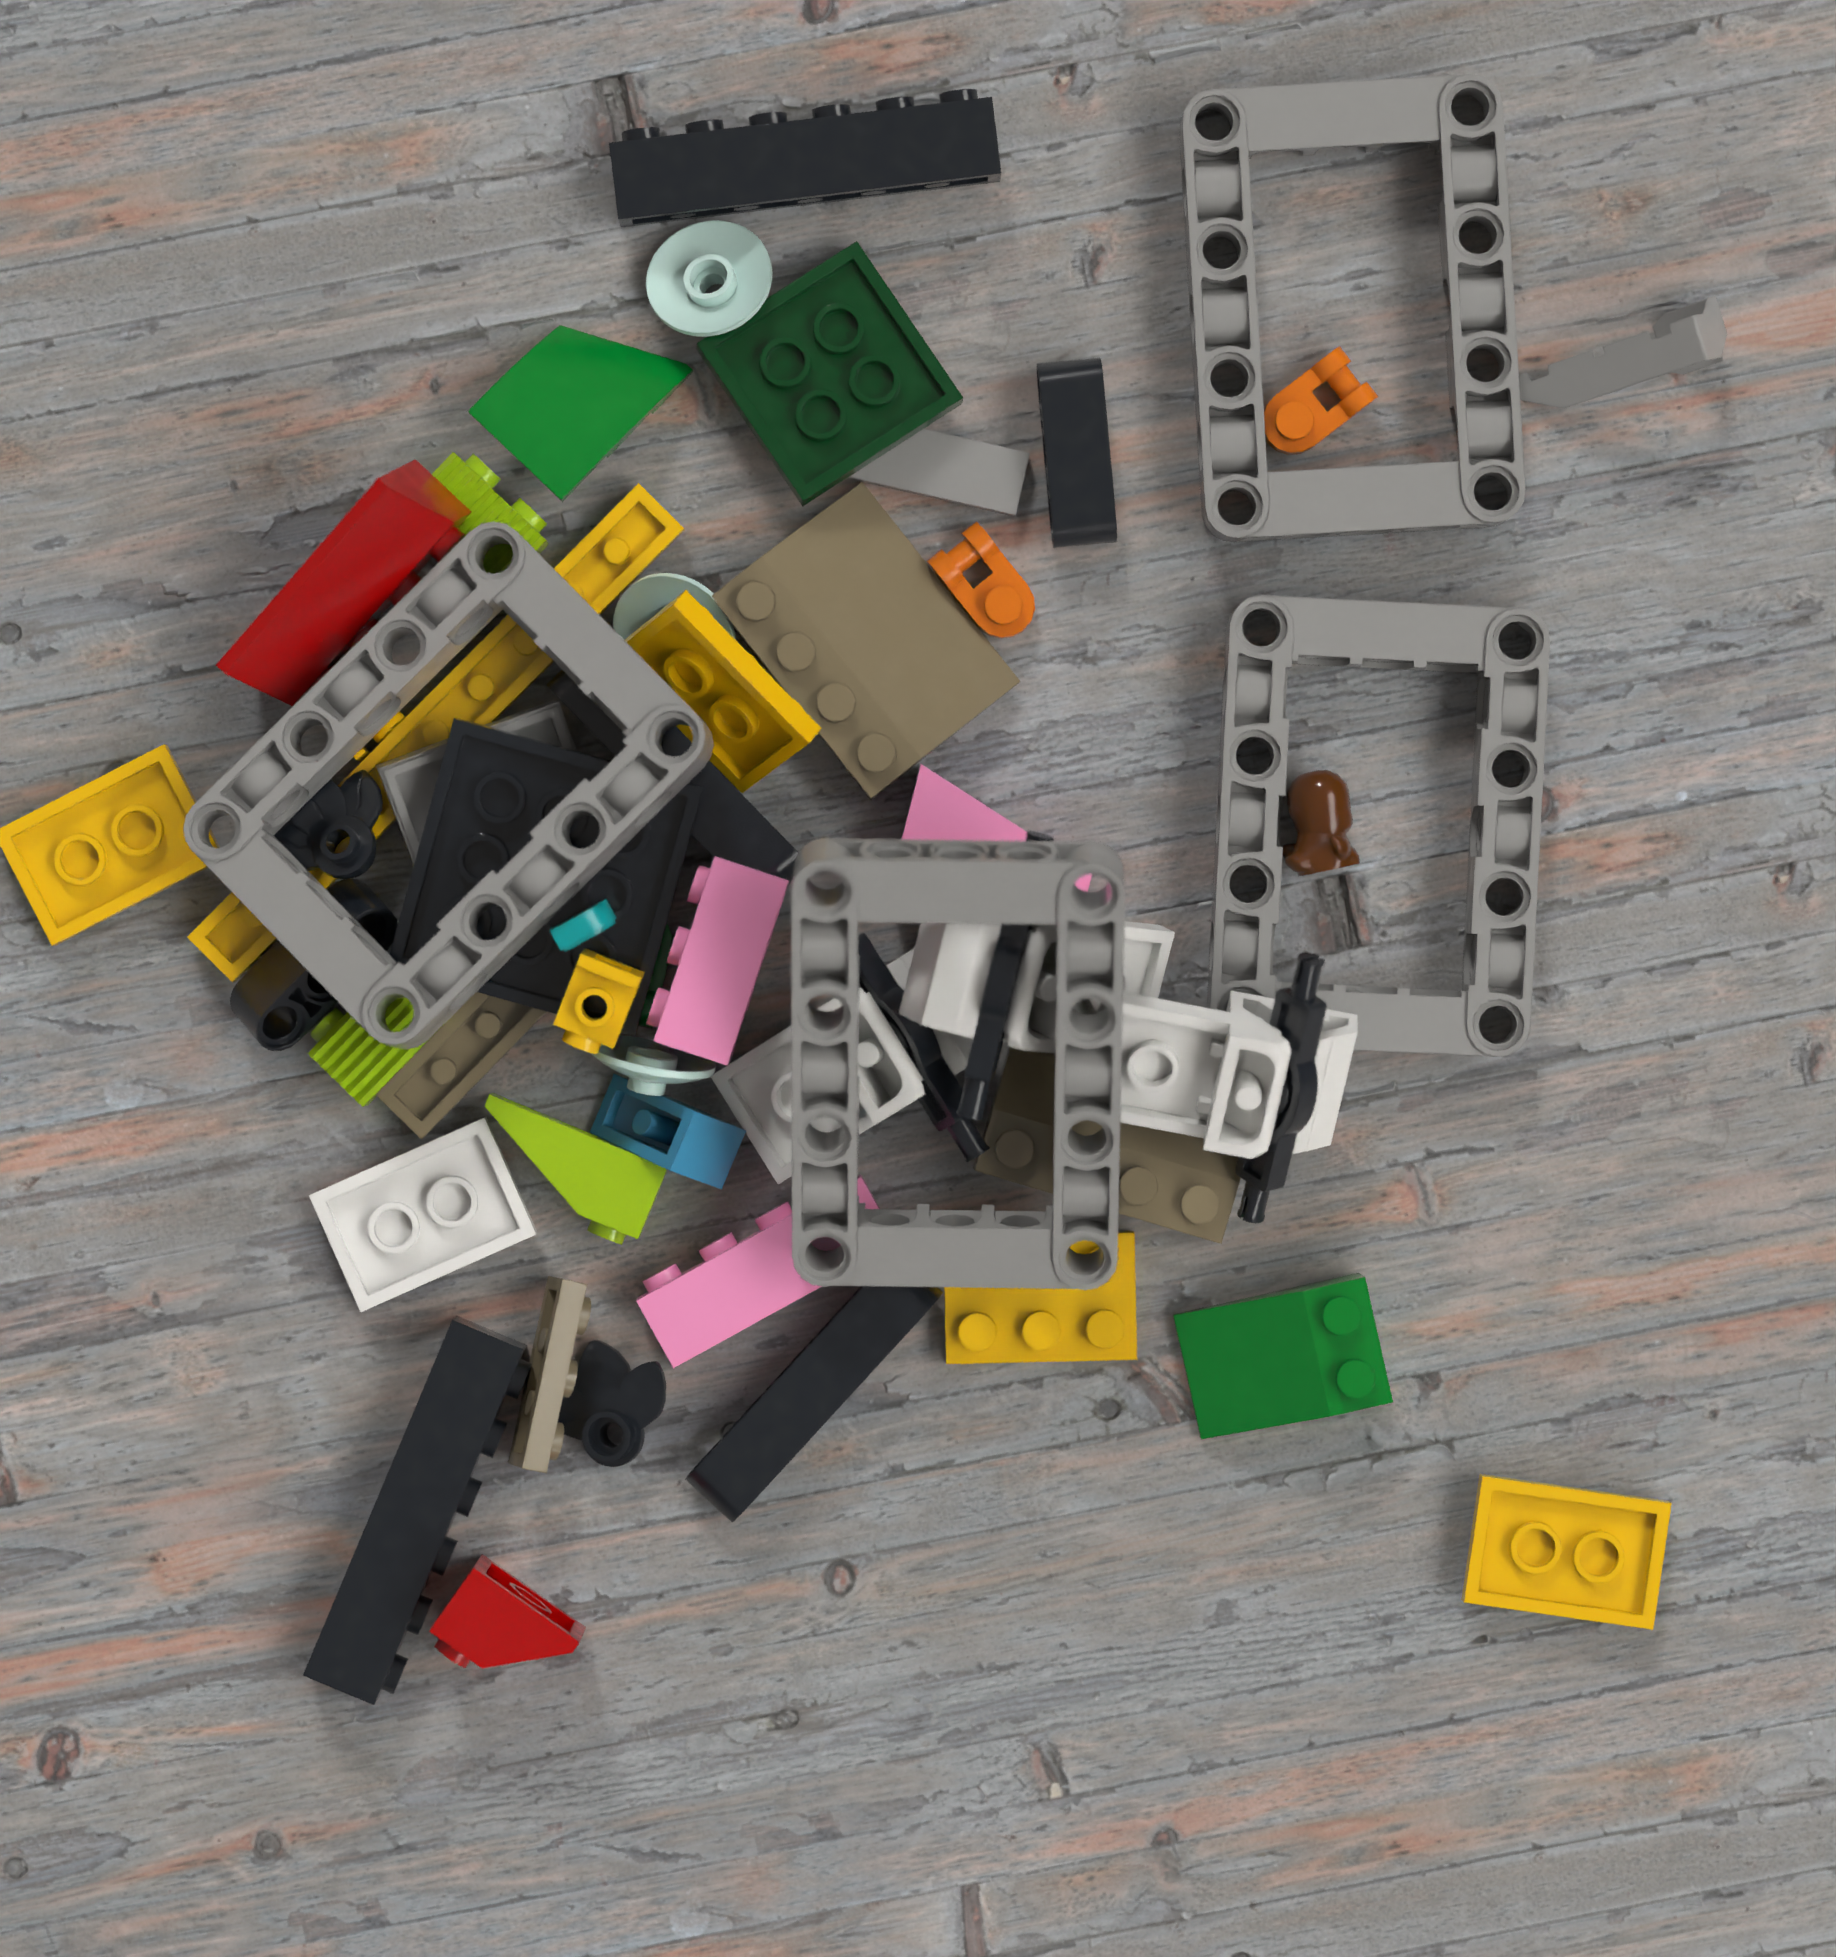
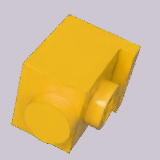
[553,948,645,1054]

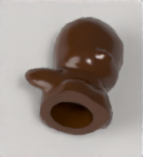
[1282,770,1360,876]

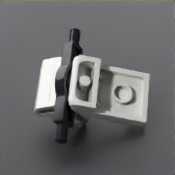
[899,831,1175,1120]
[711,933,1004,1184]
[1097,953,1358,1223]

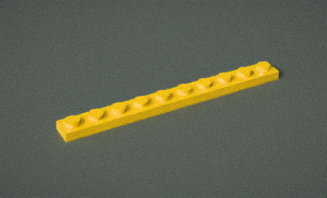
[187,483,685,982]

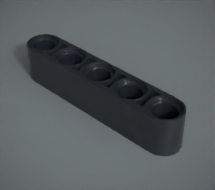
[546,669,799,884]
[685,1286,943,1522]

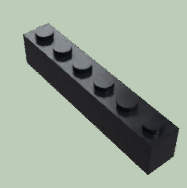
[609,89,1001,227]
[303,1316,532,1705]

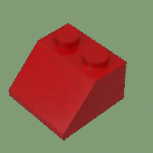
[429,1554,586,1669]

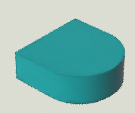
[549,899,617,952]

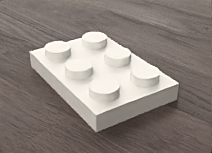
[309,1117,538,1312]

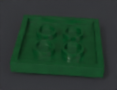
[696,241,963,507]

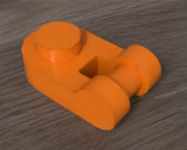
[1264,346,1379,455]
[927,521,1035,639]

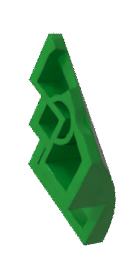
[468,325,693,502]

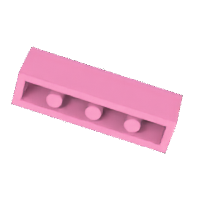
[636,1175,880,1368]

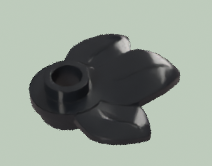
[274,770,383,879]
[558,1340,666,1467]

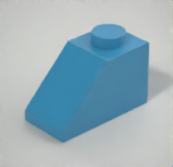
[589,1074,746,1190]

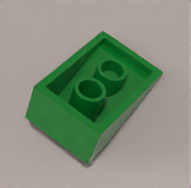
[1173,1273,1393,1439]

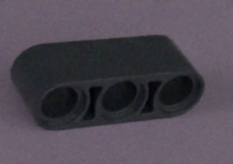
[1036,358,1117,548]
[230,878,398,1051]

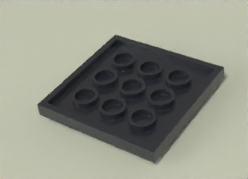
[390,717,704,1036]

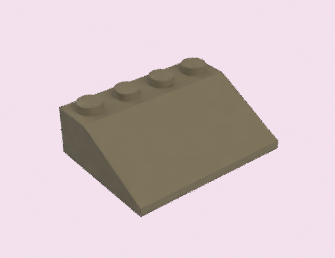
[712,482,1021,800]
[973,1046,1241,1244]

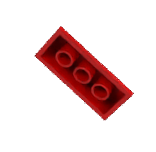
[216,459,472,706]

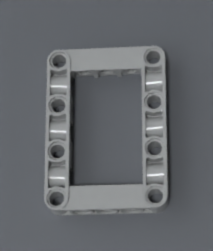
[1179,74,1526,542]
[183,521,714,1050]
[1206,595,1550,1057]
[791,838,1125,1290]

